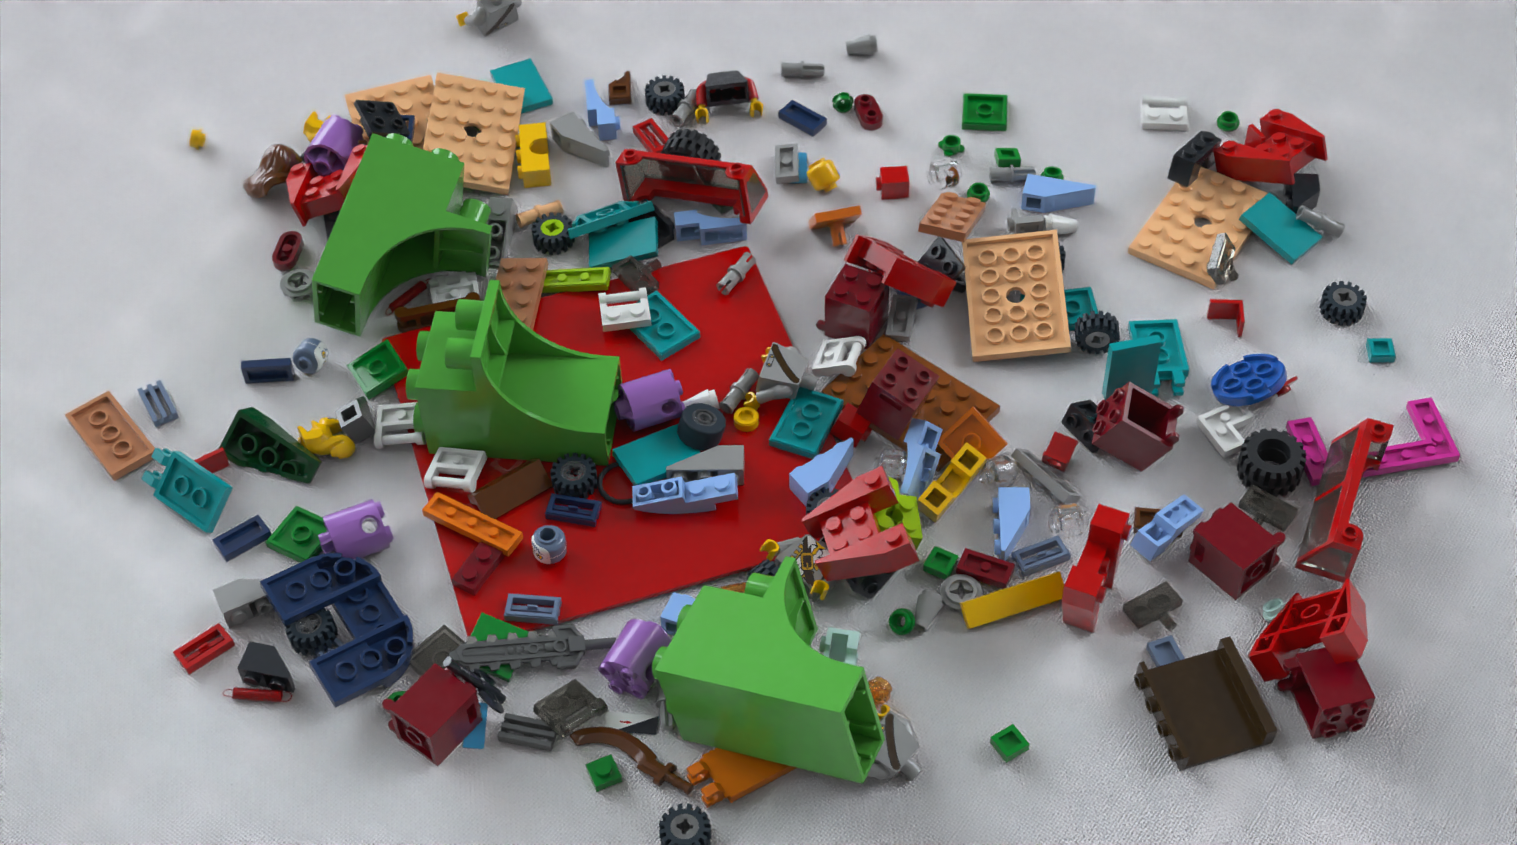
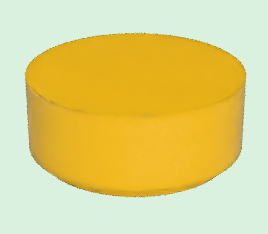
[734,407,759,432]

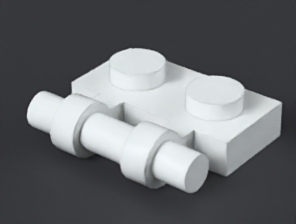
[429,271,481,304]

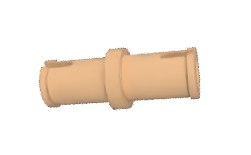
[515,200,563,228]

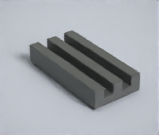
[497,713,559,751]

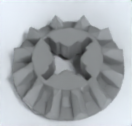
[280,269,314,300]
[940,574,982,613]

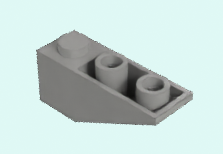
[550,112,610,168]
[486,197,518,266]
[666,445,745,485]
[213,579,274,628]

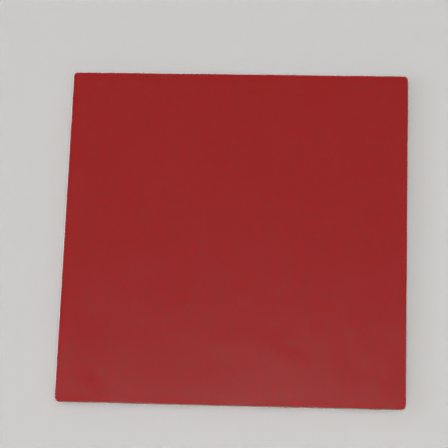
[382,246,852,637]

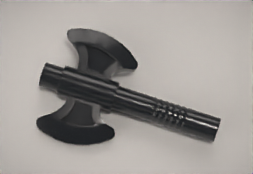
[443,656,506,714]

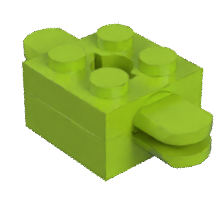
[875,477,923,550]

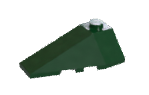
[218,407,322,484]

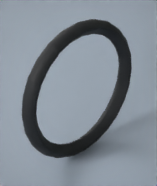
[597,462,633,505]

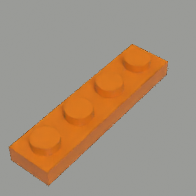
[422,492,523,557]

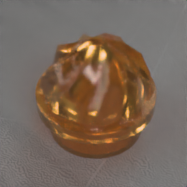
[868,676,893,705]

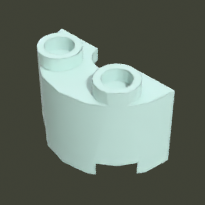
[819,627,860,666]

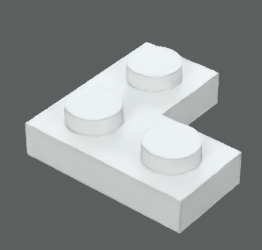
[1196,405,1254,458]

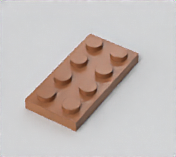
[918,192,986,242]
[496,258,549,330]
[65,390,155,481]

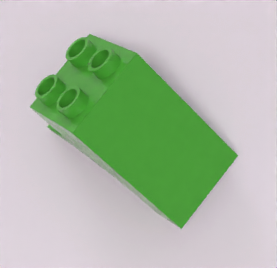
[312,133,492,337]
[406,280,622,466]
[652,556,885,784]

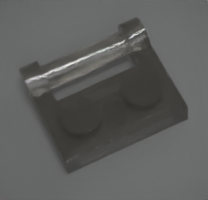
[533,679,608,739]

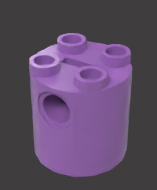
[304,114,364,177]
[613,369,685,432]
[318,499,394,559]
[598,619,671,699]

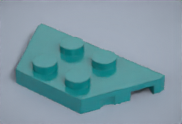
[567,201,654,239]

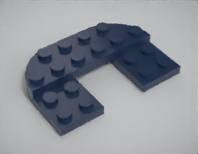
[260,553,414,708]

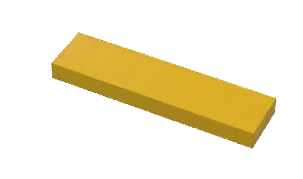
[959,572,1064,629]

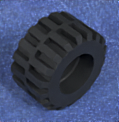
[658,128,721,182]
[1237,428,1306,498]

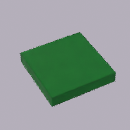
[962,93,1008,131]
[346,339,409,400]
[265,505,327,563]
[471,612,528,682]

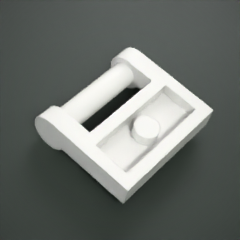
[1141,95,1188,131]
[598,287,651,332]
[812,336,866,377]
[374,402,426,448]
[424,447,487,493]

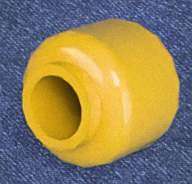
[807,157,840,193]

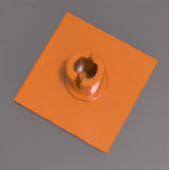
[808,205,862,247]
[938,406,1008,466]

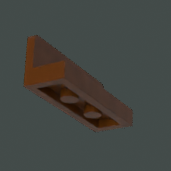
[467,459,552,519]

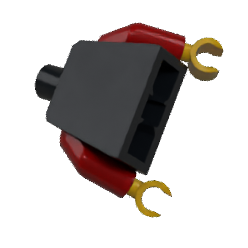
[695,70,763,124]

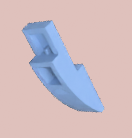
[632,473,738,514]

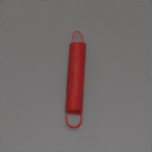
[385,278,430,316]
[222,687,292,702]

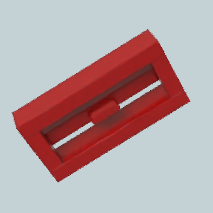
[632,118,669,153]
[173,623,235,675]

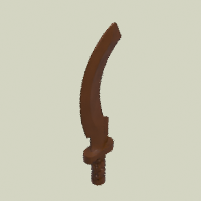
[570,727,694,795]

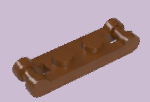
[394,292,480,333]

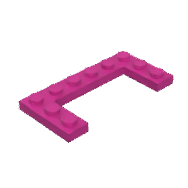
[1286,397,1460,486]

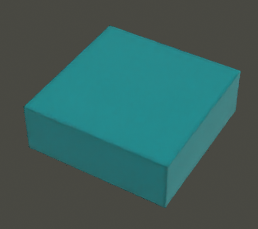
[1366,338,1396,363]

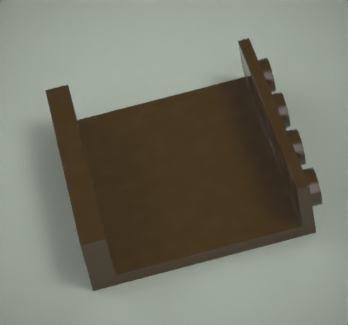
[1134,636,1278,771]

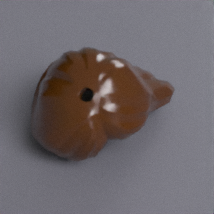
[243,144,303,198]

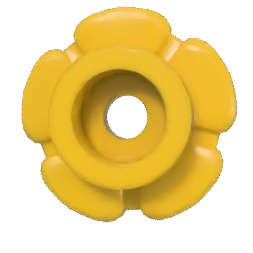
[189,128,206,150]

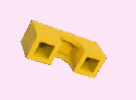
[515,122,552,188]
[917,442,987,523]

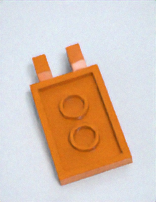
[687,748,796,807]

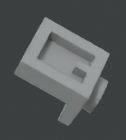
[1007,208,1044,234]

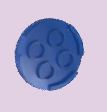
[1211,354,1287,406]

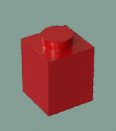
[875,166,910,200]
[830,402,873,448]

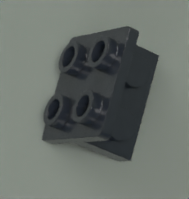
[354,100,410,139]
[918,237,966,293]

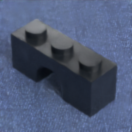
[1167,131,1222,187]

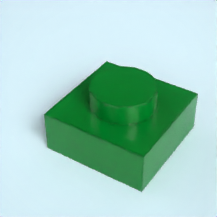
[994,148,1021,168]
[923,546,959,580]
[990,724,1030,763]
[585,754,623,792]

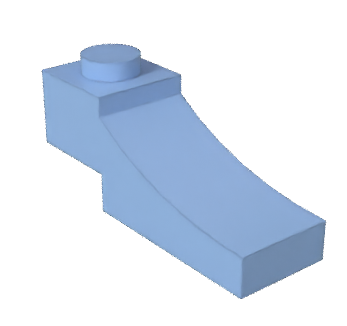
[585,79,621,141]
[674,210,747,246]
[900,418,943,500]
[1130,494,1204,561]

